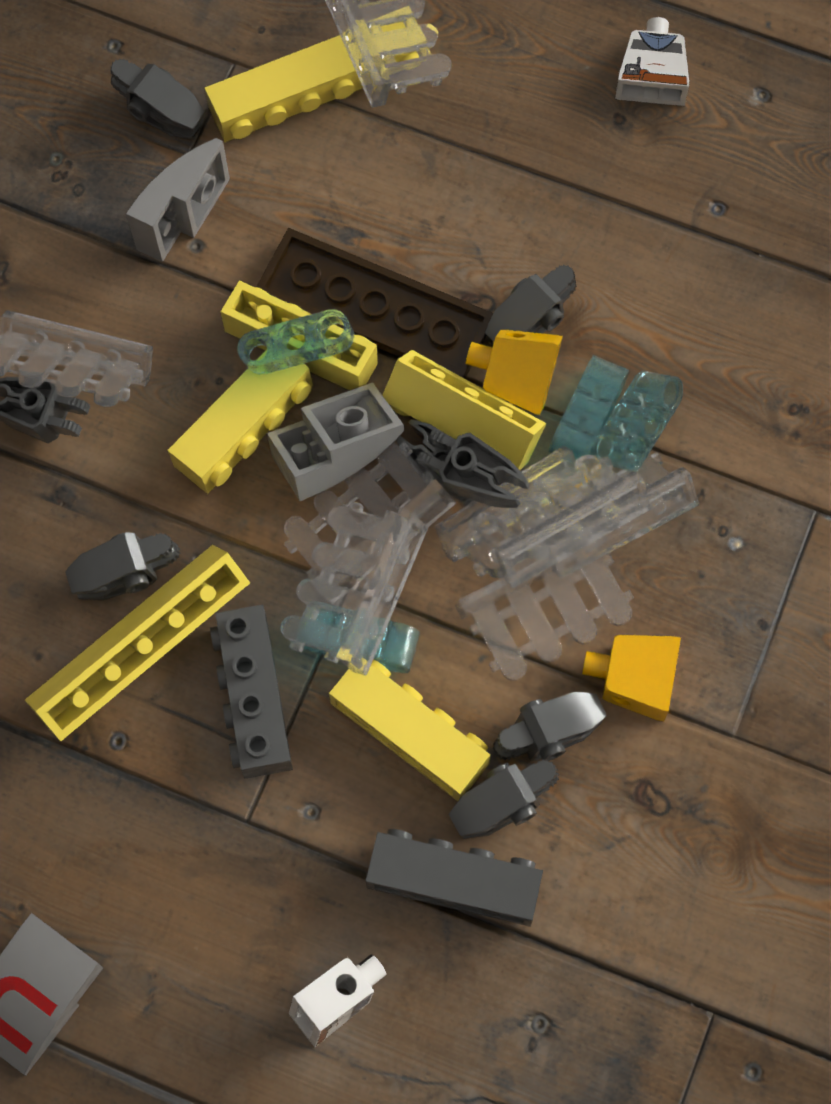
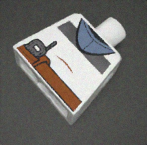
[615,17,689,106]
[289,954,386,1048]

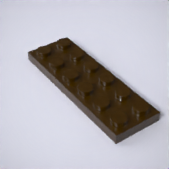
[256,228,493,379]

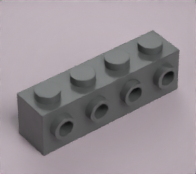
[210,604,293,779]
[366,829,543,927]

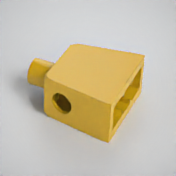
[466,330,563,415]
[582,635,681,722]

